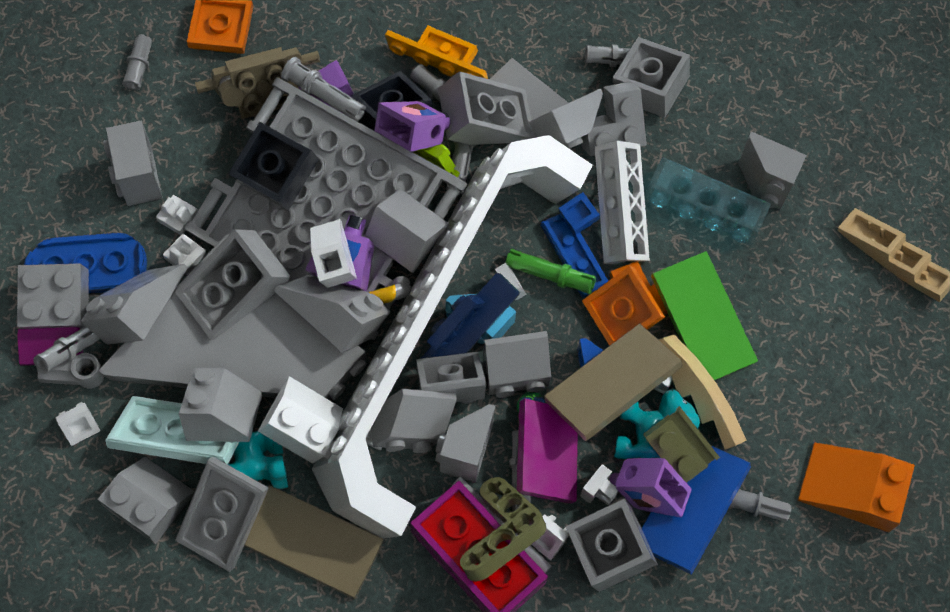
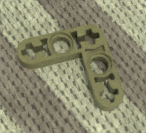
[460,477,546,582]

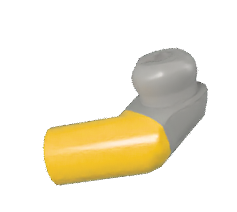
[369,276,412,304]

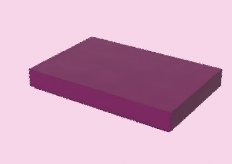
[517,399,578,504]

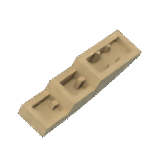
[838,208,950,302]
[659,335,746,449]

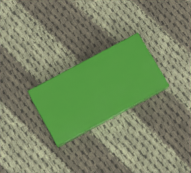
[651,251,758,381]

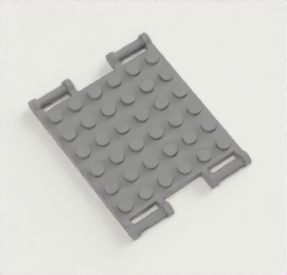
[184,77,467,340]

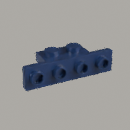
[420,273,520,359]

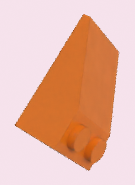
[798,442,915,532]

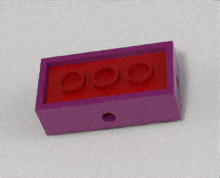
[410,481,548,612]

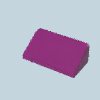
[17,327,84,366]

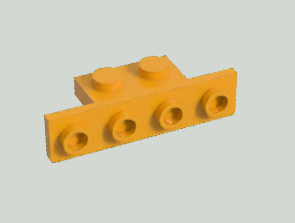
[385,25,488,79]

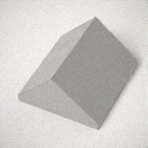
[364,189,449,273]

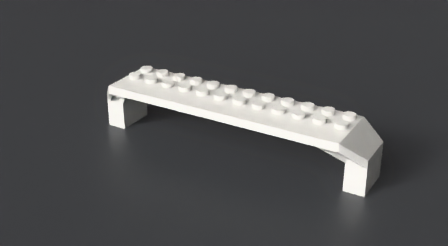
[312,135,593,539]

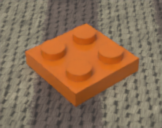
[187,0,253,54]
[582,266,665,346]

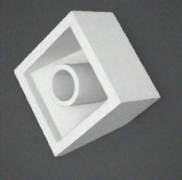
[258,376,343,463]

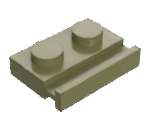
[643,406,720,483]

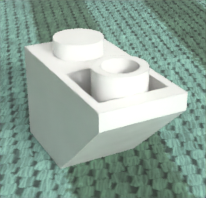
[310,219,357,288]

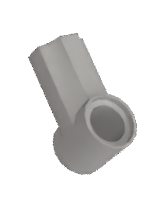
[37,353,105,389]

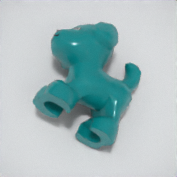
[614,389,700,459]
[228,431,288,489]

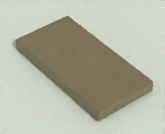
[544,323,682,441]
[244,485,384,600]

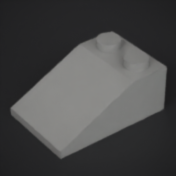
[438,71,535,145]
[175,229,291,339]
[81,264,188,344]
[274,275,390,352]

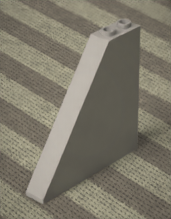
[98,234,367,401]

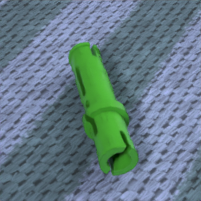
[506,249,596,294]

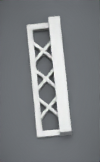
[595,141,650,264]

